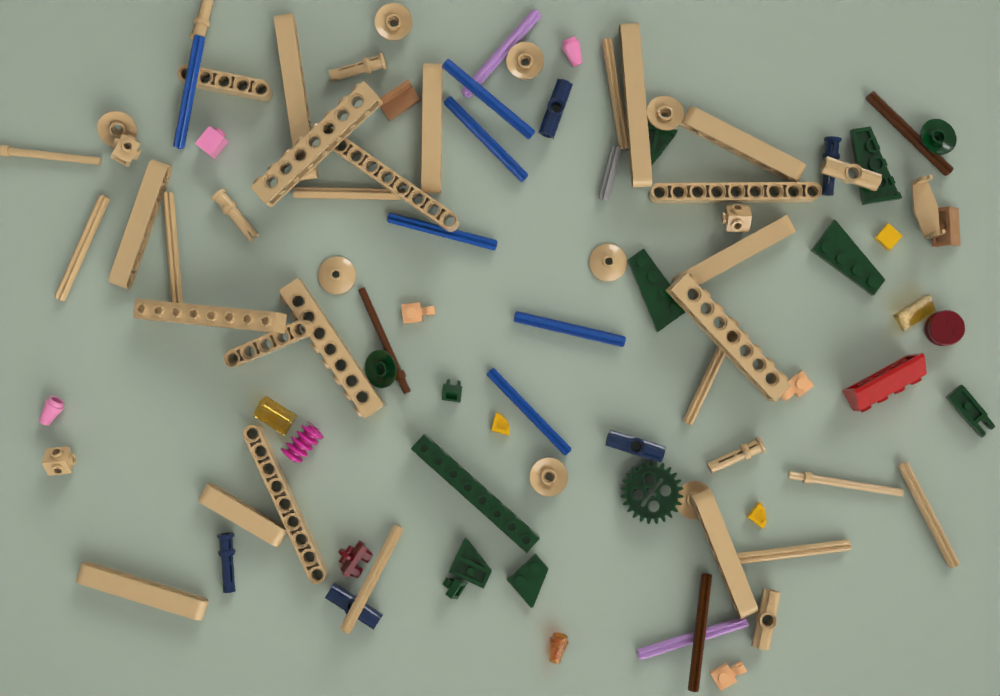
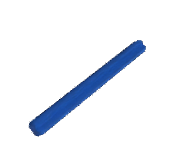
[173,35,205,149]
[442,59,535,139]
[444,96,528,182]
[387,212,498,250]
[514,311,626,347]
[487,368,571,455]

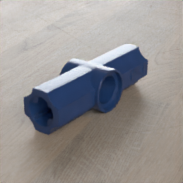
[538,79,573,139]
[605,430,666,463]
[325,583,383,630]

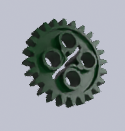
[621,461,684,524]

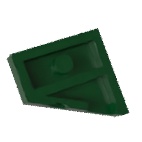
[648,125,677,165]
[449,538,492,589]
[507,554,548,608]

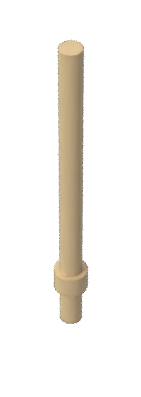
[0,145,102,165]
[788,471,904,497]

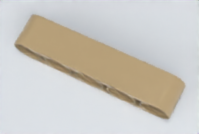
[177,65,273,102]
[223,320,314,367]
[198,483,287,547]

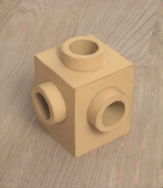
[110,134,141,167]
[721,204,752,233]
[42,446,76,476]

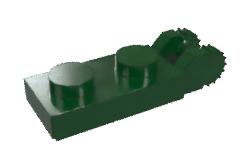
[946,385,995,437]

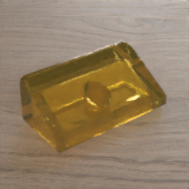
[893,294,936,331]
[253,396,297,436]

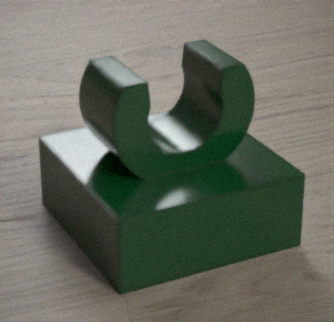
[442,379,462,402]
[442,577,468,599]

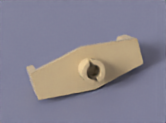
[911,174,946,239]

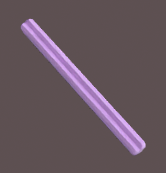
[461,9,541,98]
[637,617,749,660]

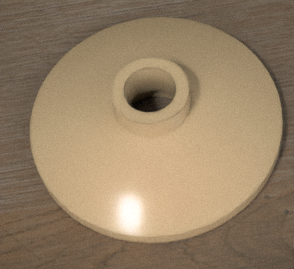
[374,3,412,41]
[506,42,544,80]
[647,96,685,131]
[97,111,137,146]
[589,244,627,281]
[318,256,356,294]
[530,458,568,496]
[676,481,712,520]

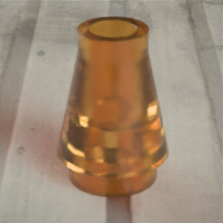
[549,632,569,664]

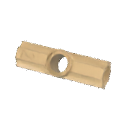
[820,156,882,191]
[751,588,781,650]

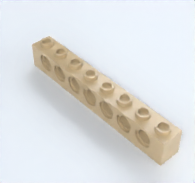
[250,81,383,208]
[665,273,791,402]
[279,278,385,418]
[133,299,287,334]

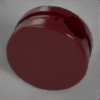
[924,310,965,346]

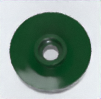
[920,119,957,155]
[365,350,397,388]

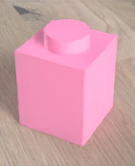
[195,126,228,159]

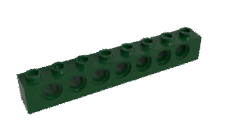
[411,434,540,553]

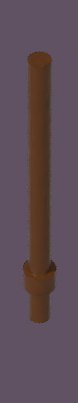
[358,287,411,394]

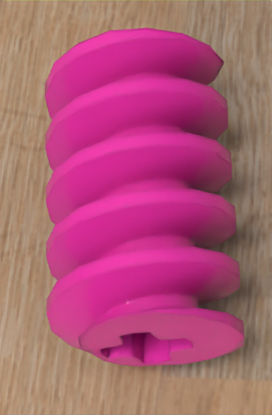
[281,421,324,463]

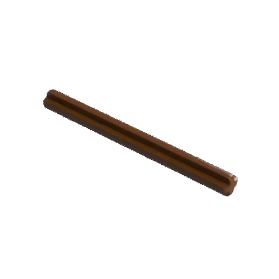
[865,91,954,176]
[688,573,712,692]

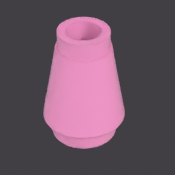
[562,37,583,67]
[39,396,65,426]

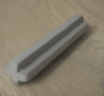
[598,145,622,201]

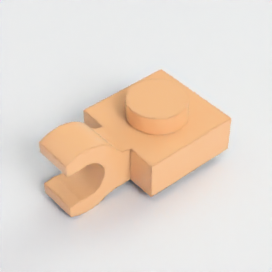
[401,302,436,324]
[780,370,814,401]
[710,661,747,691]

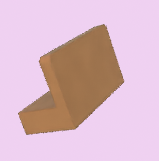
[379,79,421,122]
[932,206,961,247]

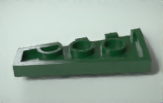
[850,126,902,205]
[810,219,885,296]
[628,249,685,332]

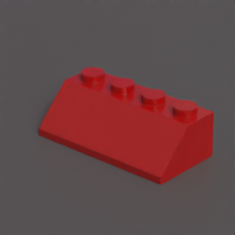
[842,353,927,413]

